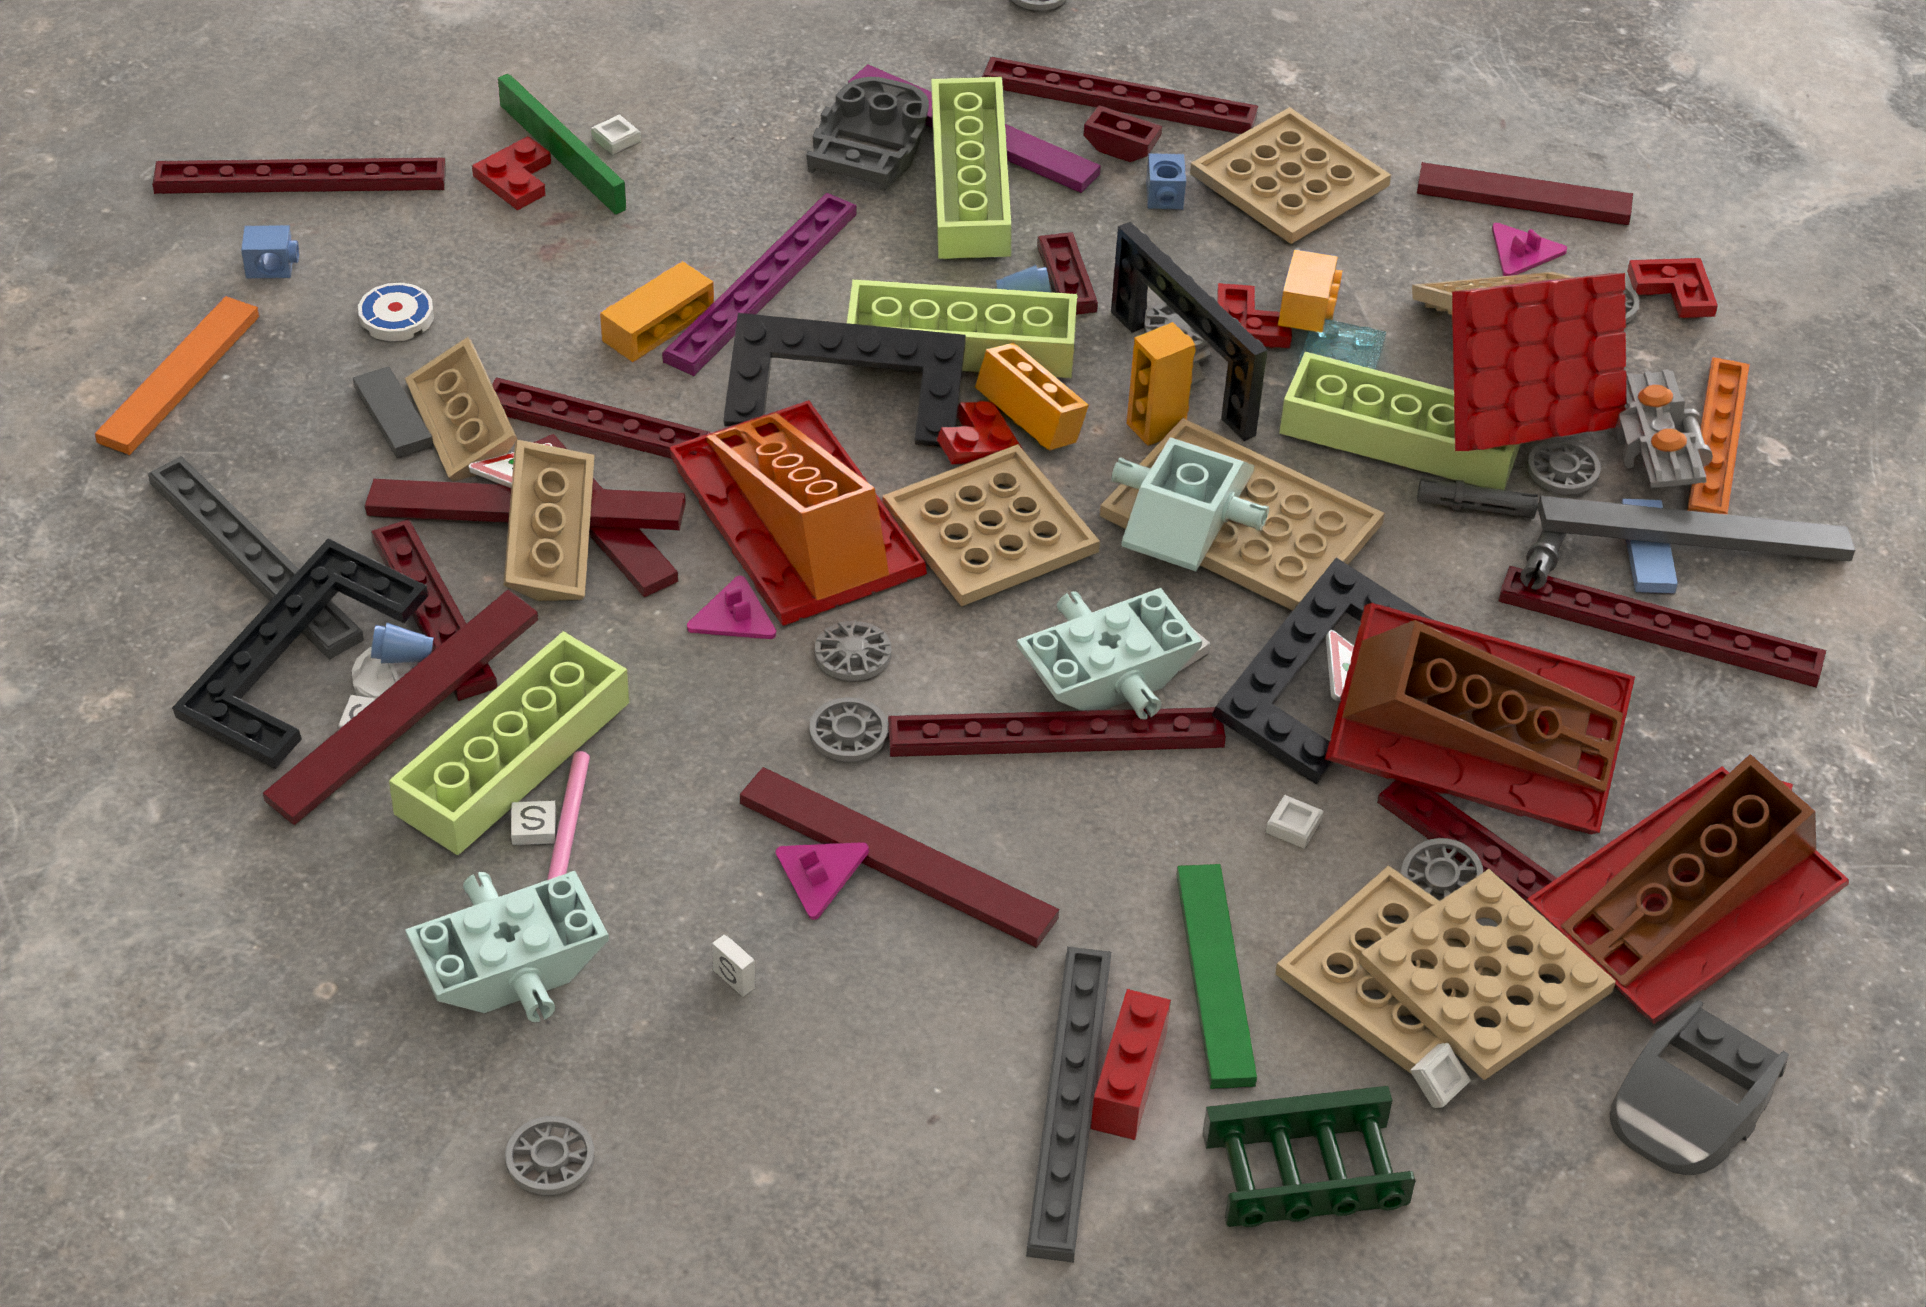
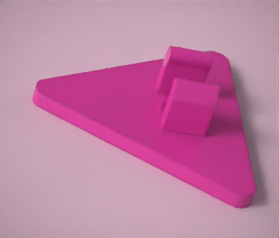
[1492,223,1567,276]
[687,575,776,639]
[775,842,869,920]

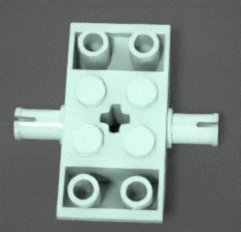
[1112,437,1269,571]
[1017,588,1202,719]
[405,871,609,1022]

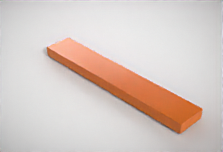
[95,296,259,455]
[1687,357,1750,515]

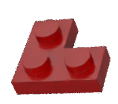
[472,136,551,211]
[1627,258,1718,318]
[1217,283,1292,348]
[937,401,1023,464]

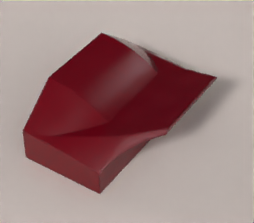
[1083,105,1163,162]

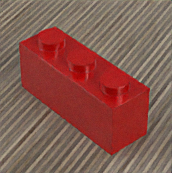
[1090,989,1171,1140]

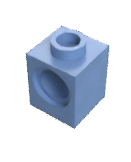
[1146,153,1186,209]
[241,225,299,278]

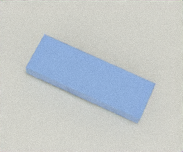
[1622,499,1678,593]

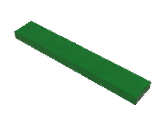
[498,74,626,215]
[1176,864,1257,1089]

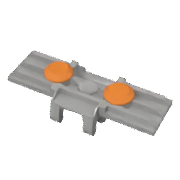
[1615,369,1713,488]

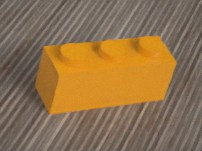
[1278,250,1343,333]
[600,261,714,362]
[1126,322,1196,446]
[975,342,1089,451]

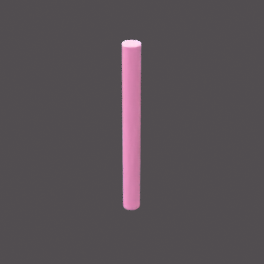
[547,751,590,880]

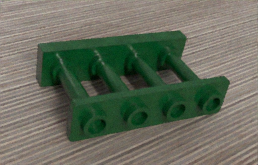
[1202,1086,1416,1227]

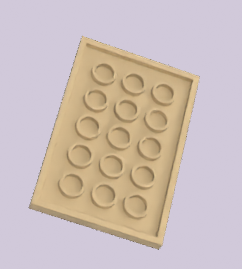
[1100,418,1385,611]

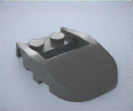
[806,77,929,191]
[1610,1000,1789,1175]

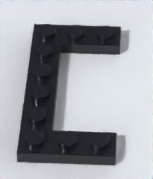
[1111,222,1267,441]
[723,313,966,447]
[172,538,429,769]
[1211,557,1434,785]

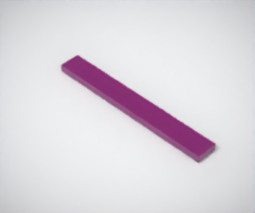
[848,64,1101,193]
[662,193,857,376]

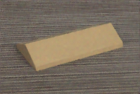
[405,337,517,482]
[503,439,594,601]

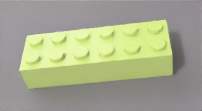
[931,77,1011,259]
[847,279,1077,378]
[1279,352,1521,490]
[389,631,629,855]

